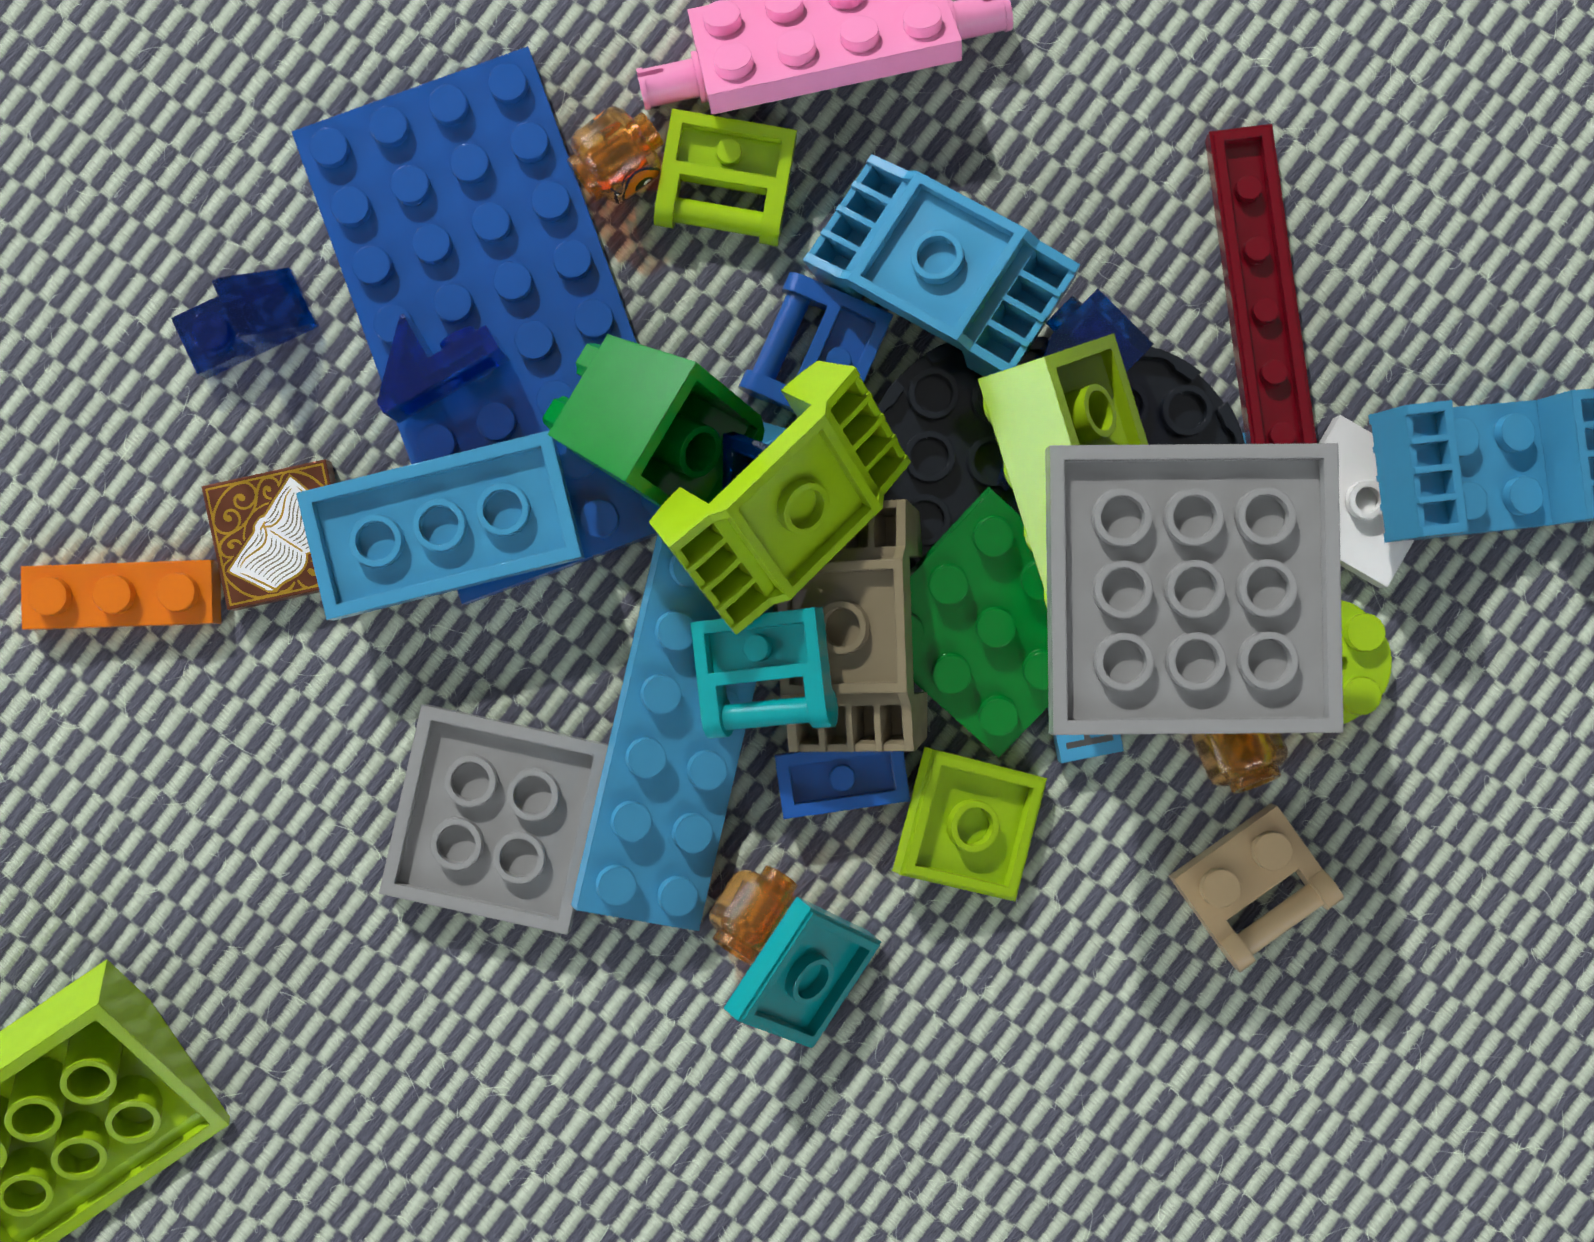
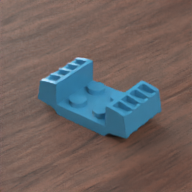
[803,154,1080,377]
[1368,389,1594,543]

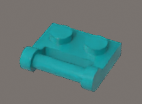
[690,607,838,739]

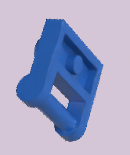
[738,272,894,413]

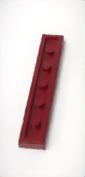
[1205,124,1317,444]

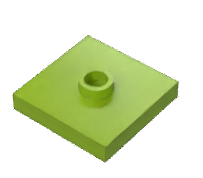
[892,747,1047,902]

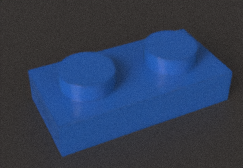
[775,751,910,819]

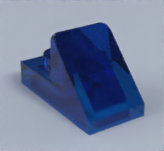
[171,267,319,379]
[377,313,510,423]

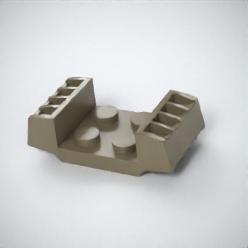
[777,499,928,752]

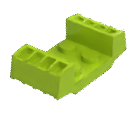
[649,361,911,635]

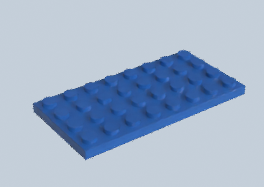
[291,46,660,605]

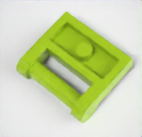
[654,108,797,247]

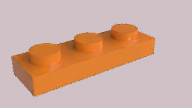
[21,560,222,630]

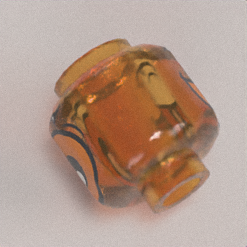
[567,106,664,204]

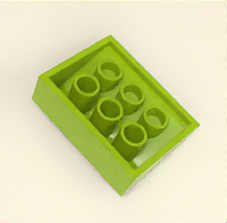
[0,959,230,1242]

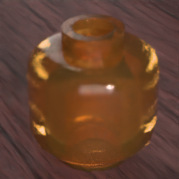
[1192,733,1288,794]
[709,866,798,965]

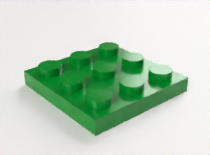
[910,487,1048,758]

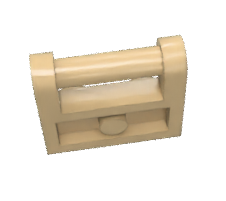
[1169,804,1344,973]

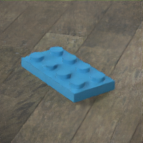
[296,430,585,621]

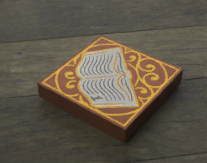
[201,459,336,611]

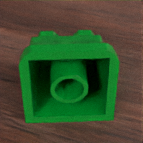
[542,334,765,507]

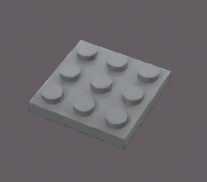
[379,704,608,935]

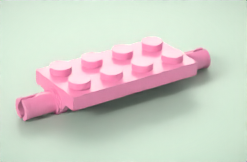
[636,0,1013,115]

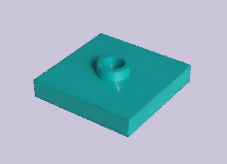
[724,897,882,1048]

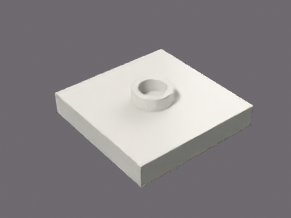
[1319,415,1414,588]

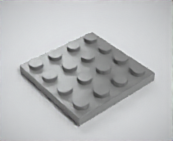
[1045,443,1344,735]

